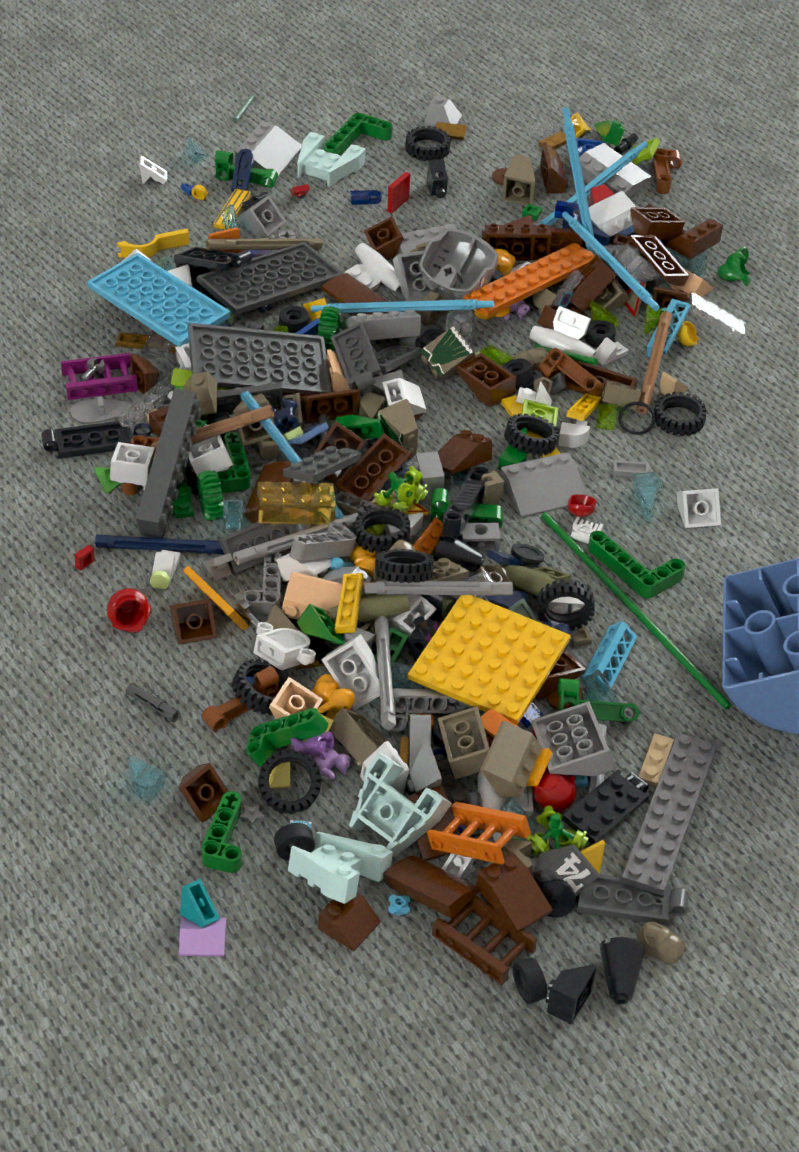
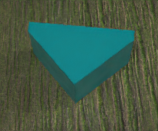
[180,878,220,927]

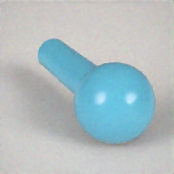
[330,557,355,570]

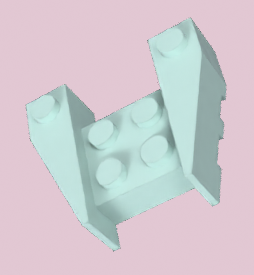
[297,132,366,187]
[349,753,452,857]
[288,832,393,904]

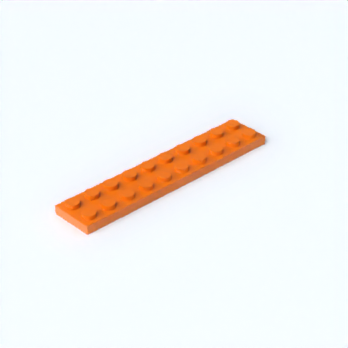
[463,243,595,317]

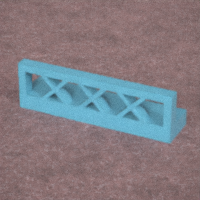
[647,299,691,357]
[582,620,637,690]

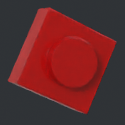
[290,184,310,197]
[74,545,95,571]

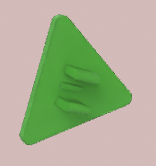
[94,467,121,493]

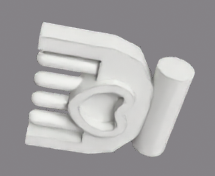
[570,516,603,544]

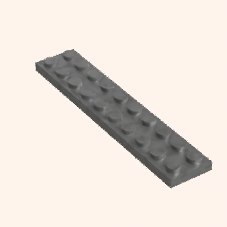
[621,733,718,896]

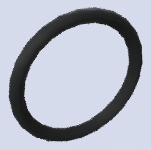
[618,402,656,435]

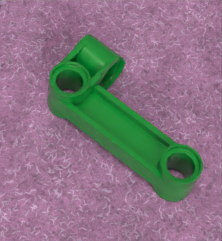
[215,150,278,188]
[558,678,640,723]

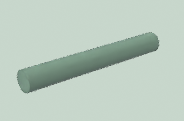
[232,95,255,122]

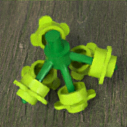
[374,466,428,513]
[526,806,588,856]

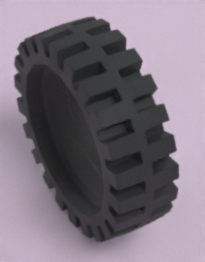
[405,126,451,161]
[654,392,707,436]
[504,413,559,456]
[354,506,411,554]
[375,549,434,583]
[537,579,595,631]
[232,659,288,715]
[258,749,321,814]

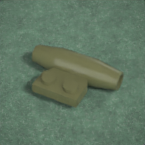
[502,565,571,595]
[330,580,410,624]

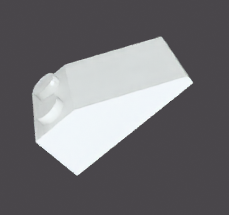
[321,634,380,711]

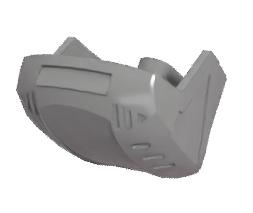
[420,228,498,300]

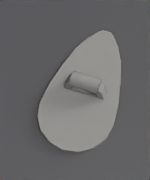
[70,397,134,423]

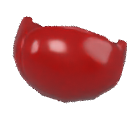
[568,494,596,517]

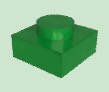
[522,204,542,221]

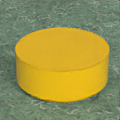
[191,185,208,200]

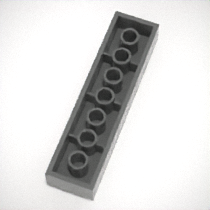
[136,388,202,538]

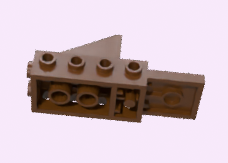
[481,216,582,263]

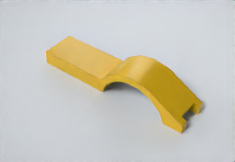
[117,229,189,258]

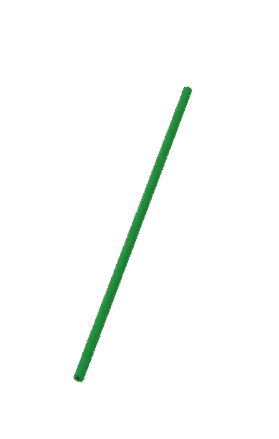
[541,512,732,710]

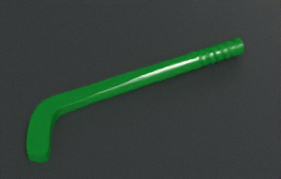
[535,342,598,365]

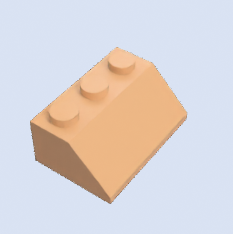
[282,572,342,625]

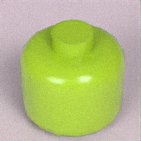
[365,524,386,536]

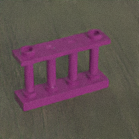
[61,353,138,400]

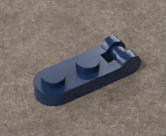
[231,149,254,192]

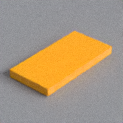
[183,566,249,630]

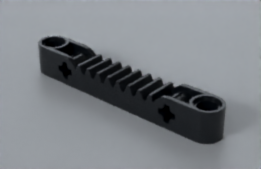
[442,466,489,538]

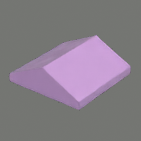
[179,917,226,956]

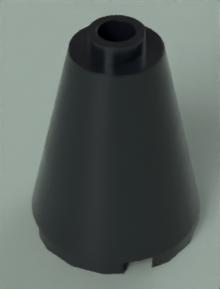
[433,530,484,572]
[600,937,645,1004]

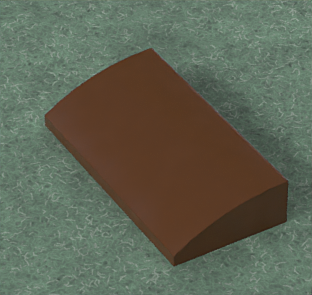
[629,235,689,286]
[321,273,389,315]
[564,360,637,399]
[336,434,412,502]
[243,461,294,523]
[383,855,480,919]

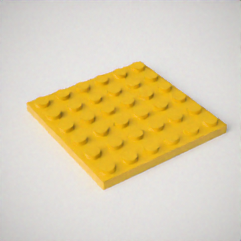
[408,595,571,725]

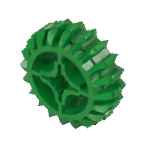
[317,306,341,352]
[197,470,224,521]

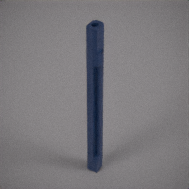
[95,534,224,554]

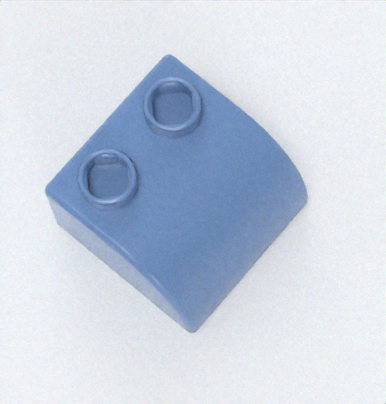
[722,558,799,734]

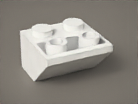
[382,378,427,415]
[277,553,331,582]
[387,595,436,642]
[360,741,409,795]

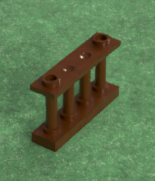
[432,896,537,985]

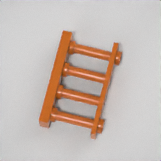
[427,802,531,864]

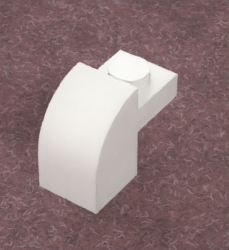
[558,420,590,448]

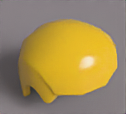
[677,321,699,347]

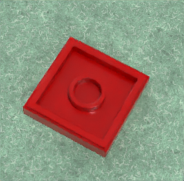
[387,172,410,213]

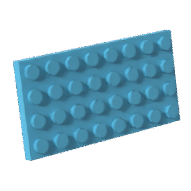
[87,253,231,346]

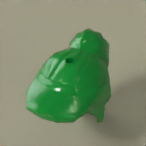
[718,246,750,286]

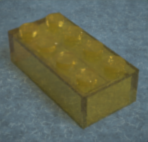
[257,481,336,525]

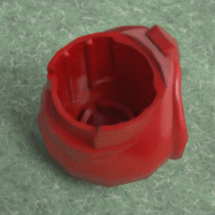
[107,588,152,633]
[532,767,577,813]

